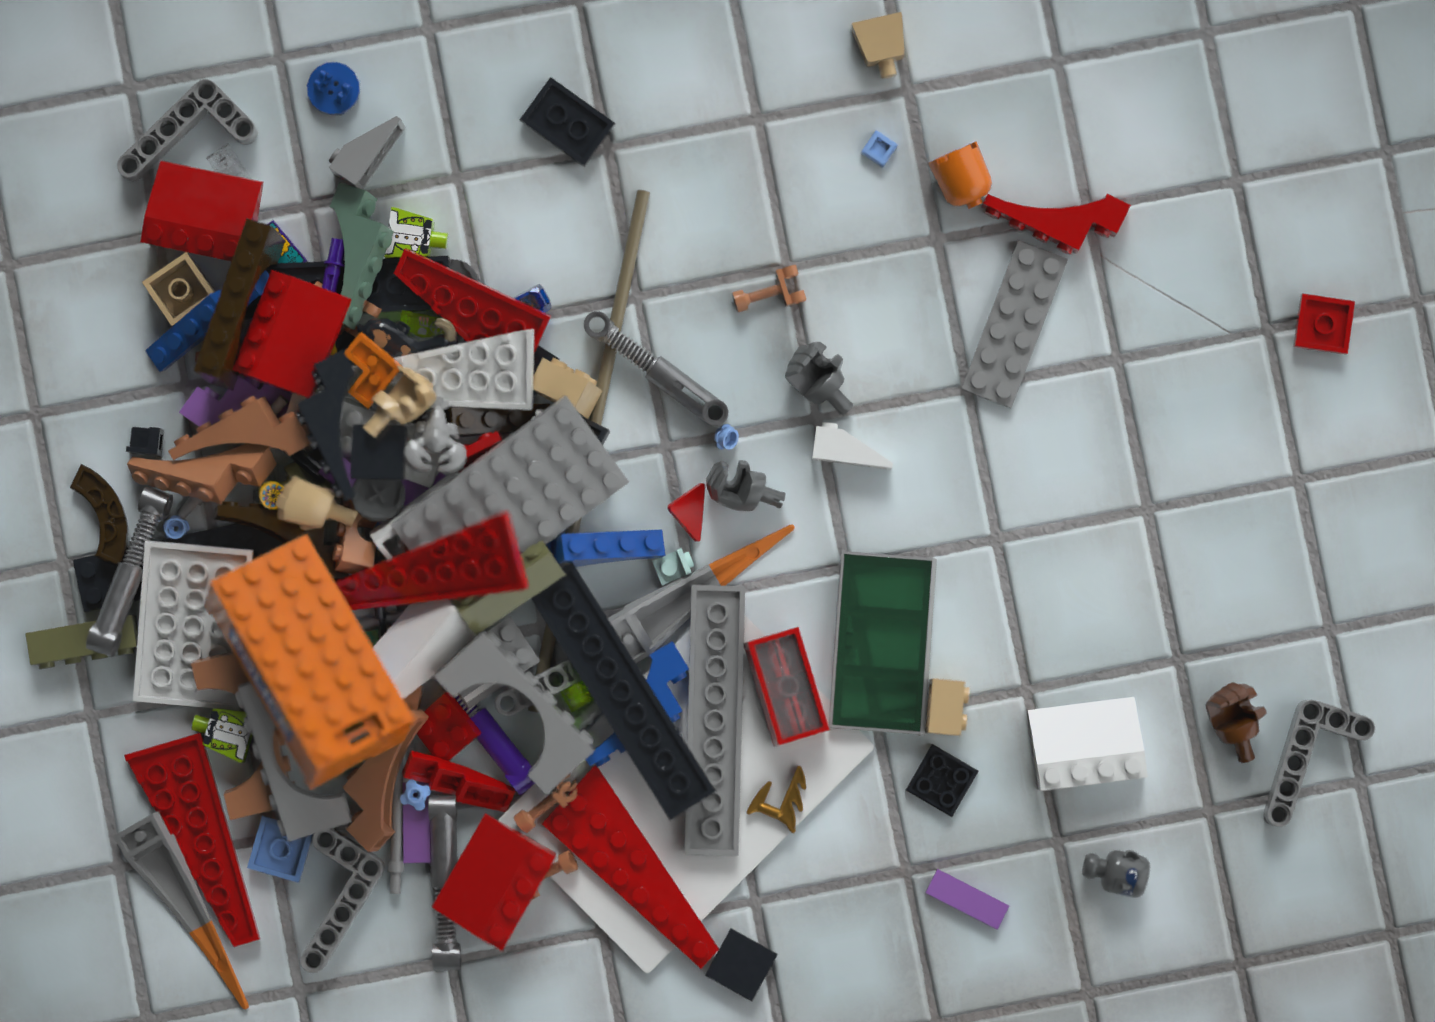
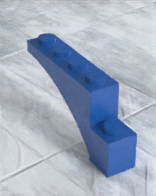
[145,270,269,372]
[545,529,666,568]
[586,641,689,767]

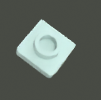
[652,548,694,586]

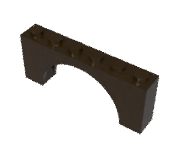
[193,218,285,391]

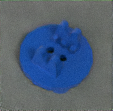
[307,62,360,115]

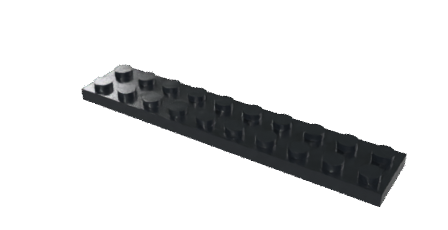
[531,562,716,820]

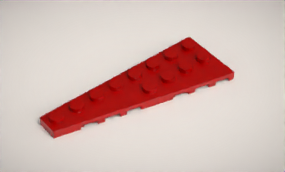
[334,511,529,610]
[124,733,261,947]
[542,765,719,969]

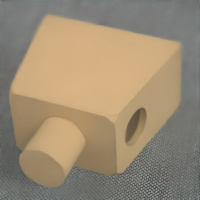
[851,12,904,79]

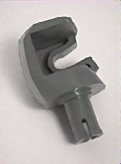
[785,342,853,416]
[706,460,786,511]

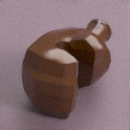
[1205,682,1267,763]

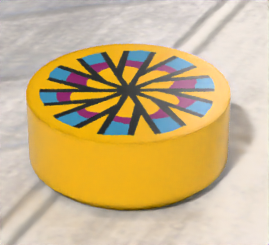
[258,481,284,509]

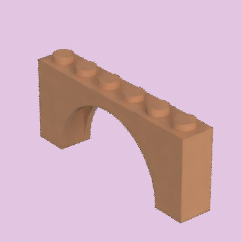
[191,651,296,820]

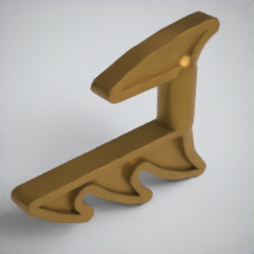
[746,766,807,833]

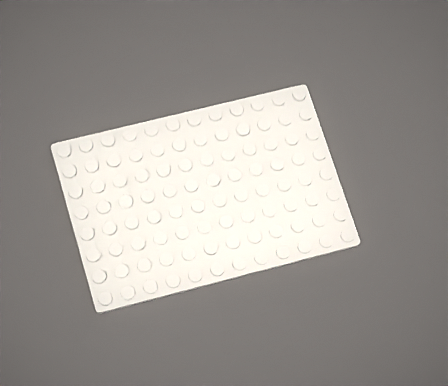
[499,615,874,973]

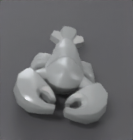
[404,396,466,473]

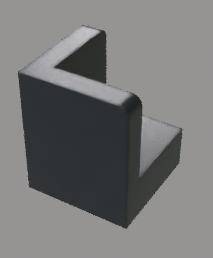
[126,427,164,456]

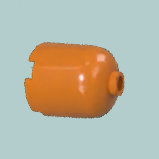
[928,141,992,209]

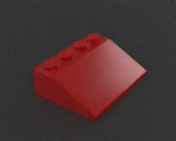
[140,161,264,262]
[233,270,352,398]
[431,813,556,951]

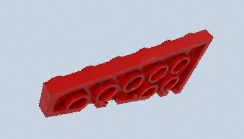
[394,248,551,354]

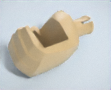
[363,366,436,438]
[276,476,358,530]

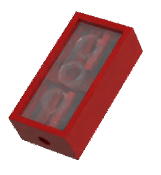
[744,627,830,747]

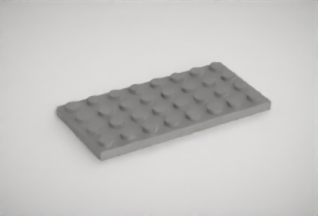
[391,395,629,610]

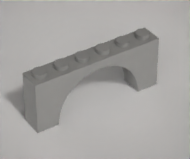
[435,630,595,795]
[236,681,352,842]

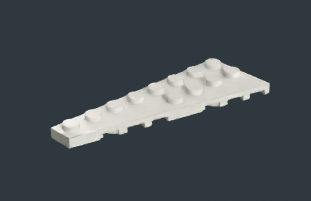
[319,329,534,410]

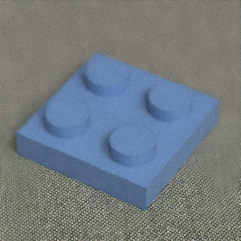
[247,816,314,883]

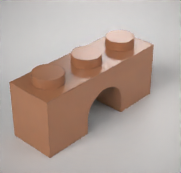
[333,497,377,574]

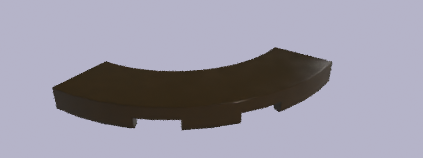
[70,464,128,566]

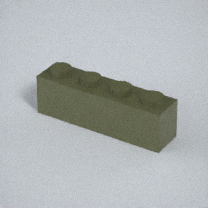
[452,540,565,636]
[25,615,138,669]

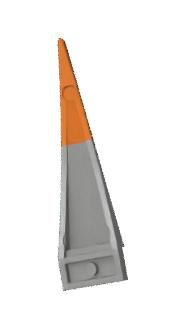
[608,525,795,663]
[114,811,249,1009]

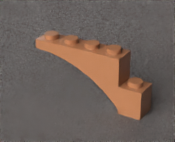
[168,396,310,460]
[127,443,277,504]
[342,710,429,852]

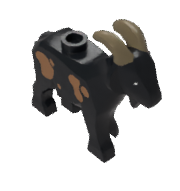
[347,318,458,366]

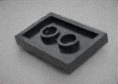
[519,77,616,167]

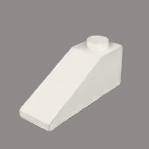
[812,422,893,470]

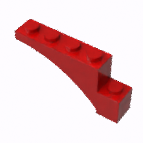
[981,194,1131,255]

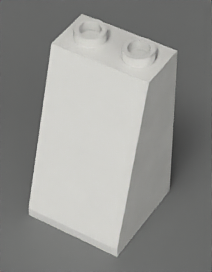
[373,599,476,699]

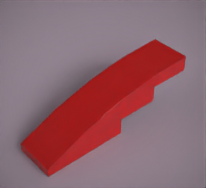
[402,750,516,812]

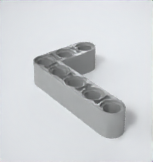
[117,79,258,181]
[494,659,582,716]
[1264,700,1375,827]
[301,828,385,973]

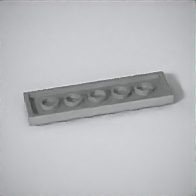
[961,240,1068,408]

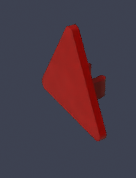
[667,483,705,542]

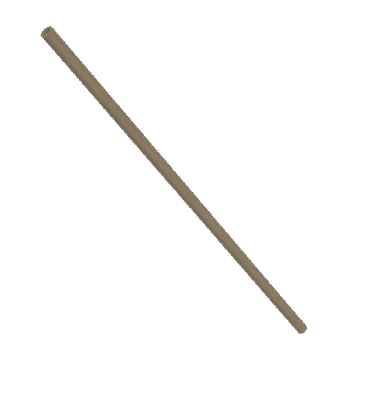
[528,190,650,713]

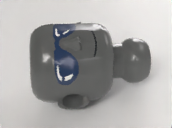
[1082,850,1150,898]

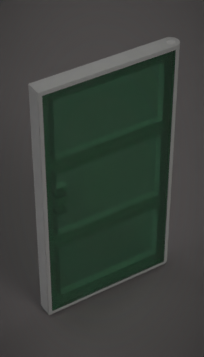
[829,551,937,736]

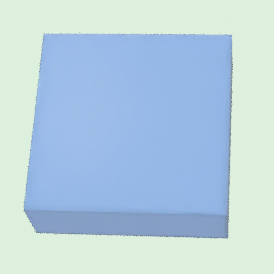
[861,130,898,168]

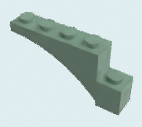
[330,182,394,330]

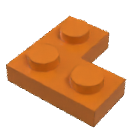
[344,332,403,409]

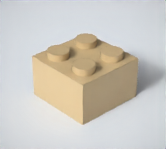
[142,252,215,326]
[533,358,602,419]
[925,679,969,736]

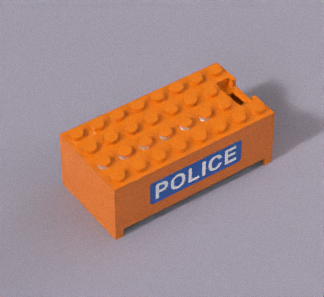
[204,534,414,790]

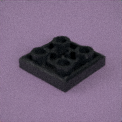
[350,424,408,480]
[905,744,979,817]
[705,928,778,1002]

